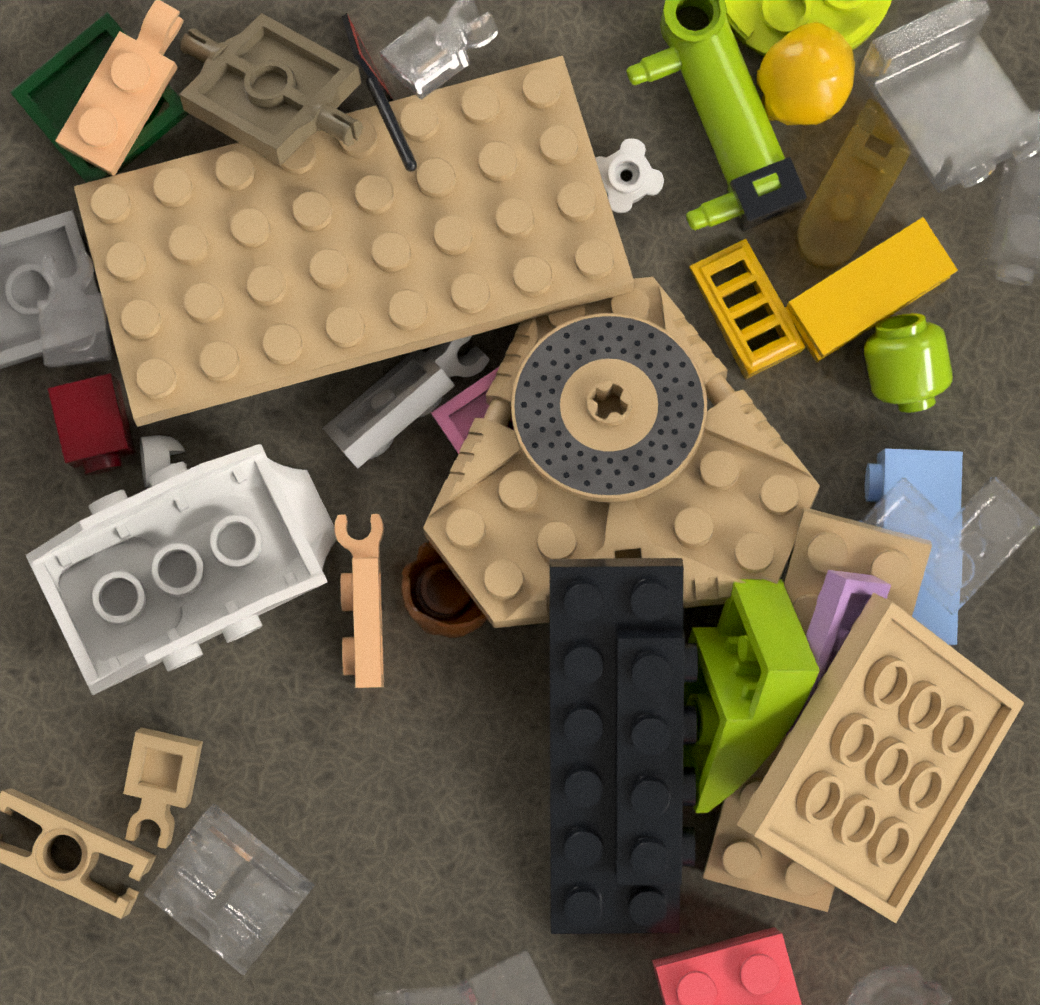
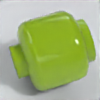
[864,313,953,413]

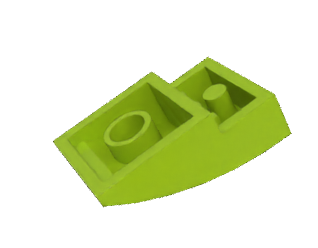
[683,579,820,813]

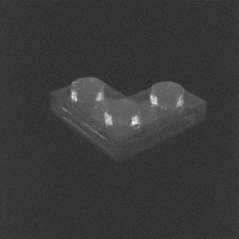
[859,476,1040,615]

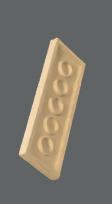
[703,508,932,912]

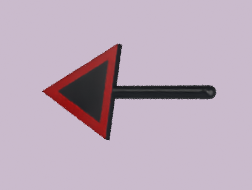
[342,13,417,172]

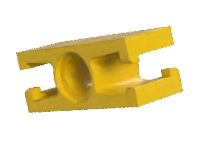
[785,217,958,363]

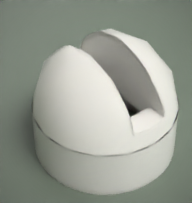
[140,435,187,488]

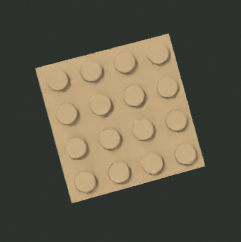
[736,593,1024,923]

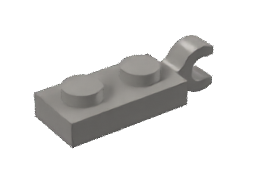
[322,336,490,469]

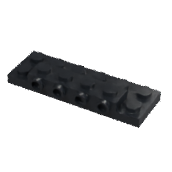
[549,558,698,934]

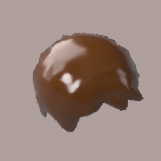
[401,541,487,638]

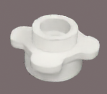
[595,139,664,213]

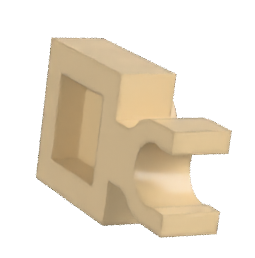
[123,727,203,849]

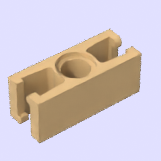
[0,788,156,919]

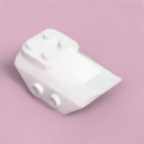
[26,444,337,695]

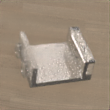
[859,0,1040,193]

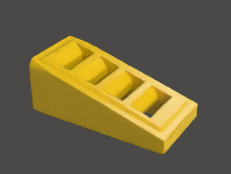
[689,239,805,380]

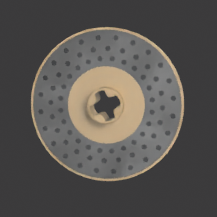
[511,313,707,502]

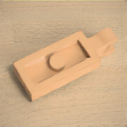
[55,0,184,176]
[334,514,384,688]

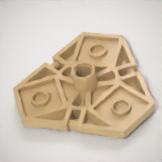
[423,277,820,628]

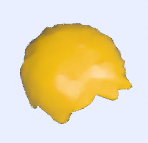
[757,22,855,125]

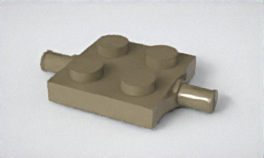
[179,13,362,166]

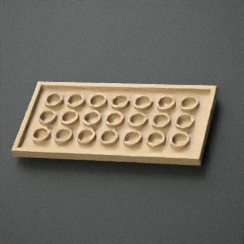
[74,56,635,427]

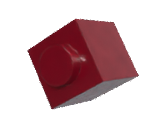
[48,373,136,475]

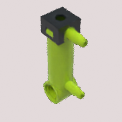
[626,0,807,231]

